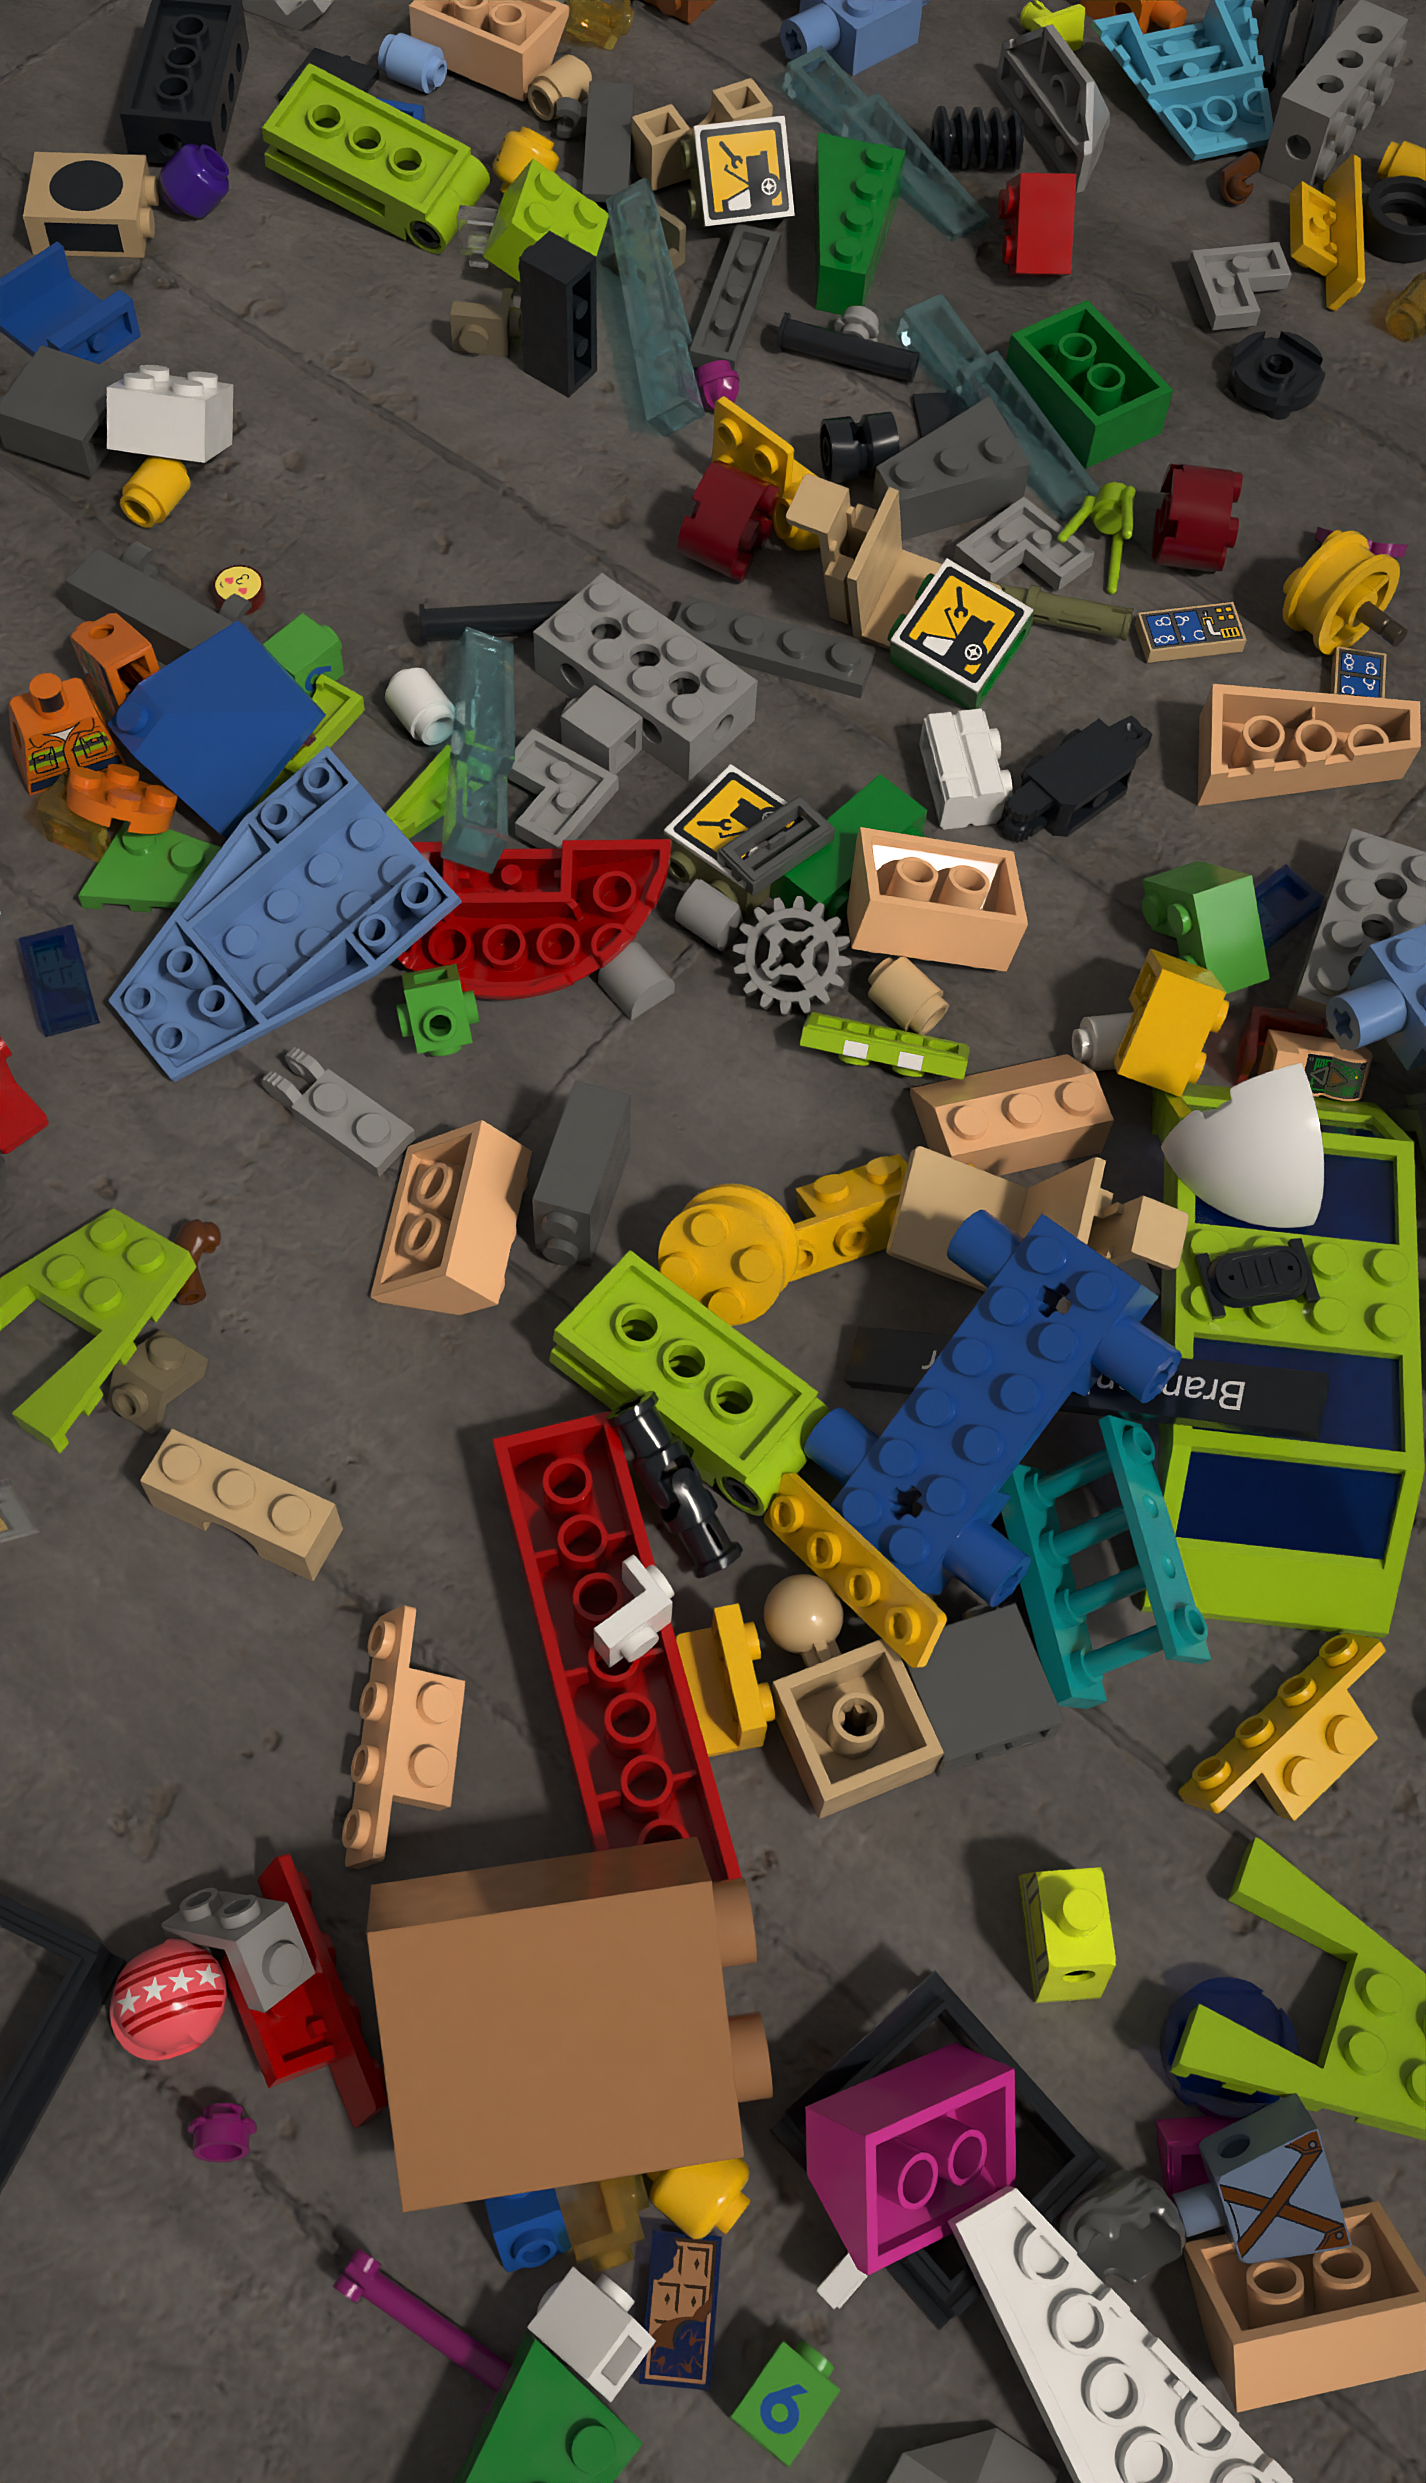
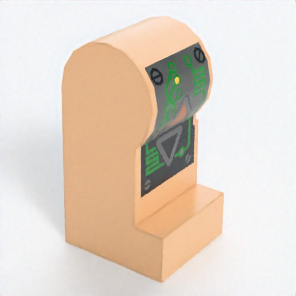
[1258,1029,1373,1101]

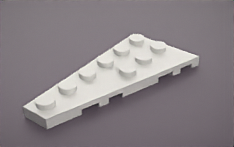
[948,2186,1293,2483]

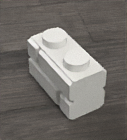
[919,709,1013,830]

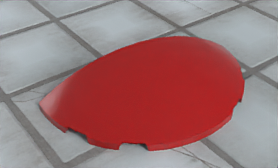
[396,839,672,1000]

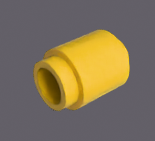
[1376,141,1426,181]
[120,455,191,528]

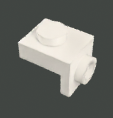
[594,1555,674,1667]

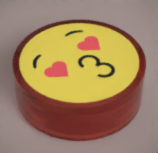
[213,565,266,615]

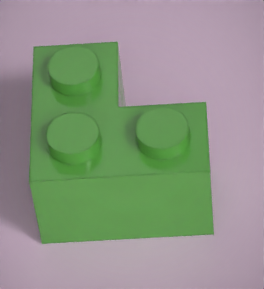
[1142,860,1270,994]

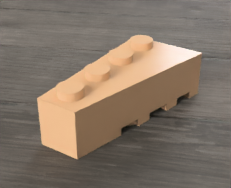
[1197,684,1421,806]

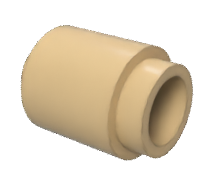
[528,55,592,121]
[868,956,949,1035]

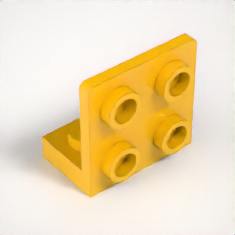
[712,396,818,518]

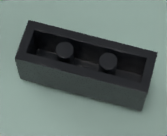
[518,230,597,398]

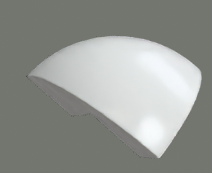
[1161,1063,1324,1228]

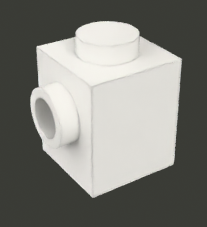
[527,2267,656,2402]

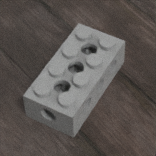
[1260,0,1408,188]
[533,573,758,782]
[1281,828,1426,1065]

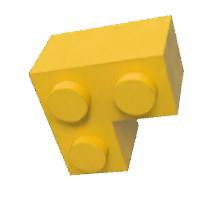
[1113,948,1229,1097]

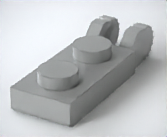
[261,1047,416,1177]

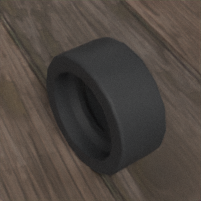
[1363,175,1426,263]

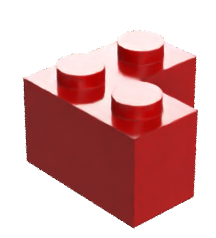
[997,173,1076,277]

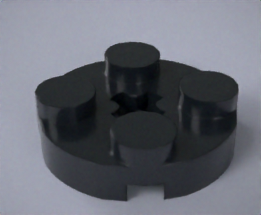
[1227,331,1325,420]

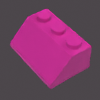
[805,2043,1016,2275]

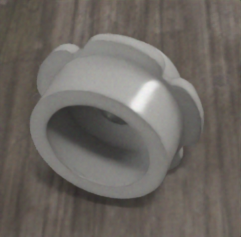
[834,306,879,342]

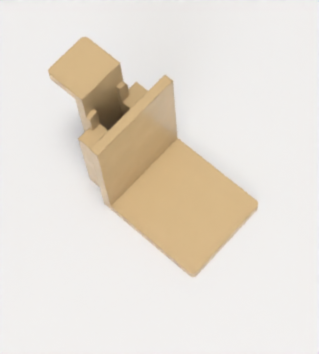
[786,474,1002,650]
[886,1146,1189,1292]

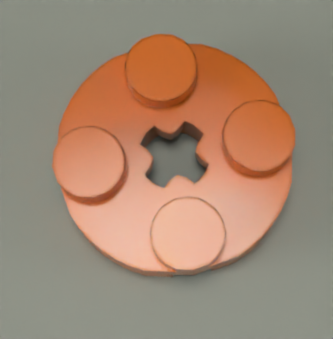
[65,764,178,834]

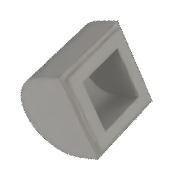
[675,879,744,951]
[598,942,675,1021]

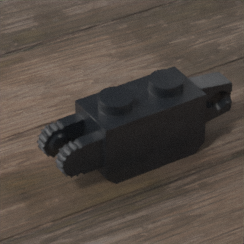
[1001,716,1153,843]

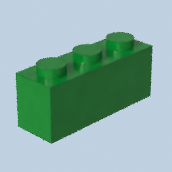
[770,774,927,928]

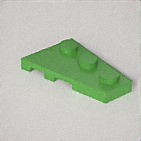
[78,821,222,913]

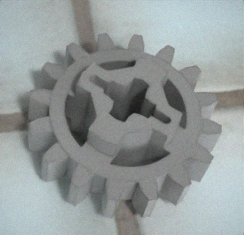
[733,896,852,1017]

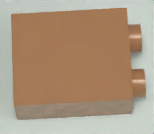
[367,1837,773,2212]

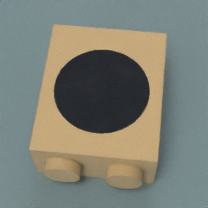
[23,152,159,258]

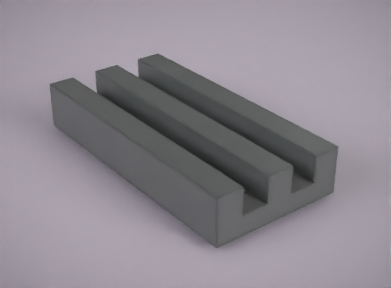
[717,795,835,896]

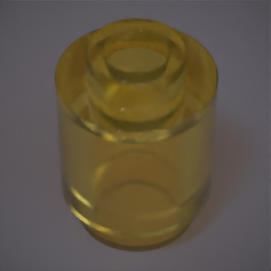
[1385,272,1426,342]

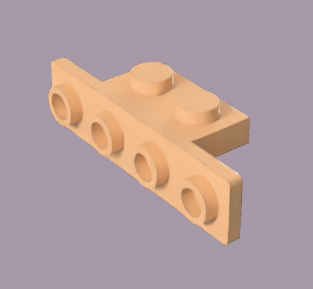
[342,1605,465,1869]

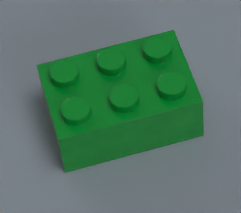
[1003,300,1173,469]

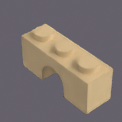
[631,78,773,191]
[140,1429,343,1582]

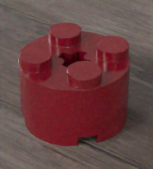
[677,460,781,583]
[1152,463,1243,572]

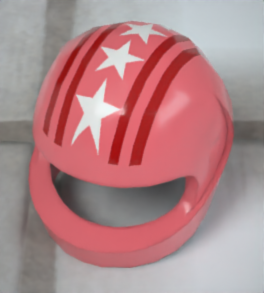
[110,1938,227,2061]

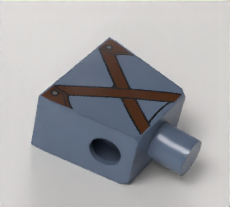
[1172,2093,1352,2264]

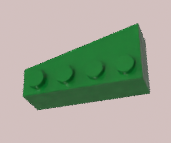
[814,132,906,315]
[452,2331,643,2483]

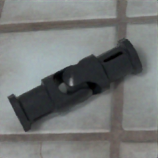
[606,1391,743,1578]

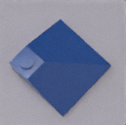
[107,620,326,838]

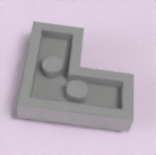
[1188,242,1292,330]
[953,496,1095,591]
[502,729,619,849]

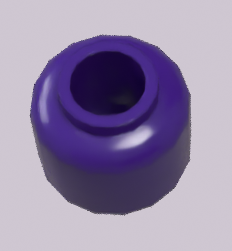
[160,144,229,218]

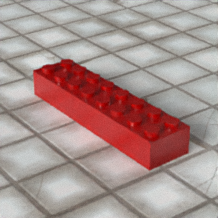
[492,1410,742,1882]

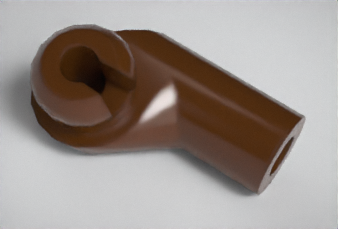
[1218,151,1260,205]
[173,1219,221,1305]

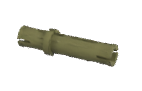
[986,580,1134,641]

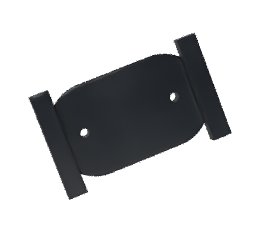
[1194,1238,1320,1320]

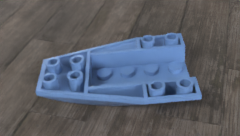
[108,746,462,1082]

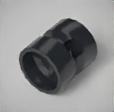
[819,412,900,483]

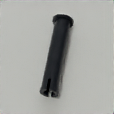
[1257,0,1298,93]
[1295,0,1344,79]
[776,312,920,383]
[419,599,571,645]

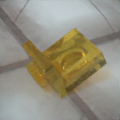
[564,0,634,51]
[573,2174,650,2273]

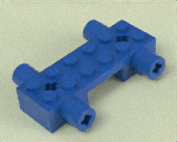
[804,1210,1182,1607]

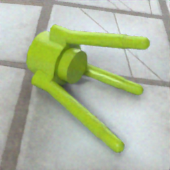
[1057,482,1136,594]

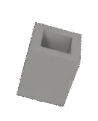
[560,684,643,775]

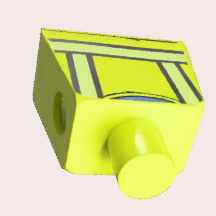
[1018,1867,1116,2003]

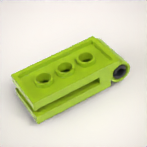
[262,63,490,254]
[549,1250,831,1516]

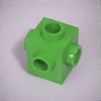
[396,964,480,1056]

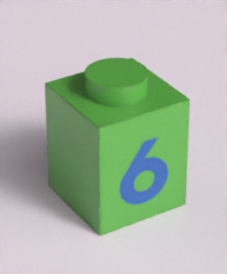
[263,613,344,698]
[728,2340,841,2467]

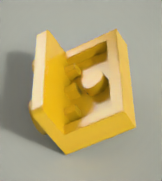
[676,1603,775,1757]

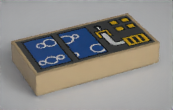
[1134,602,1247,663]
[1330,646,1387,698]

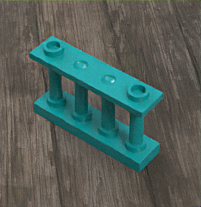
[1001,1415,1211,1709]

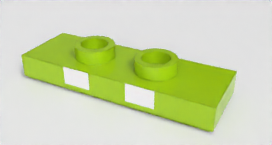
[800,1012,970,1080]

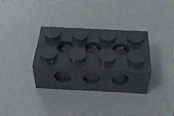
[120,0,249,164]

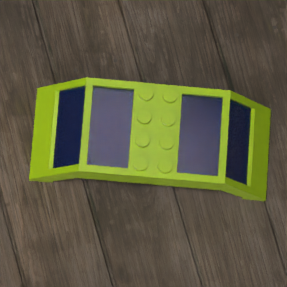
[1141,1083,1425,1638]

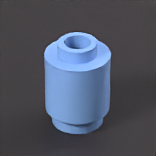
[378,33,447,93]

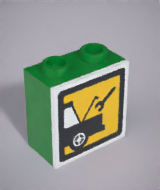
[887,558,1033,710]

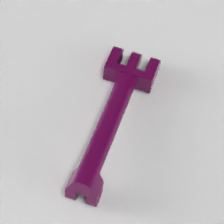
[333,2248,512,2415]

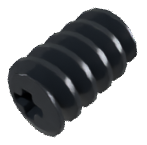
[930,106,1024,170]

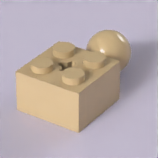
[764,1574,944,1819]

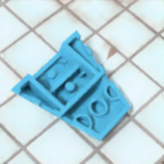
[1091,0,1273,161]

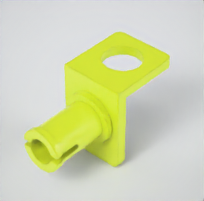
[1020,0,1085,51]

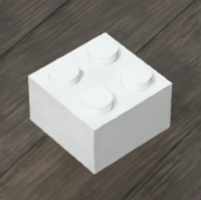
[107,365,233,463]

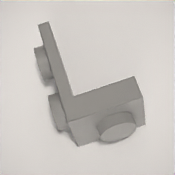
[161,1888,315,2013]

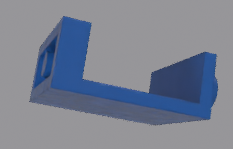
[0,242,141,364]

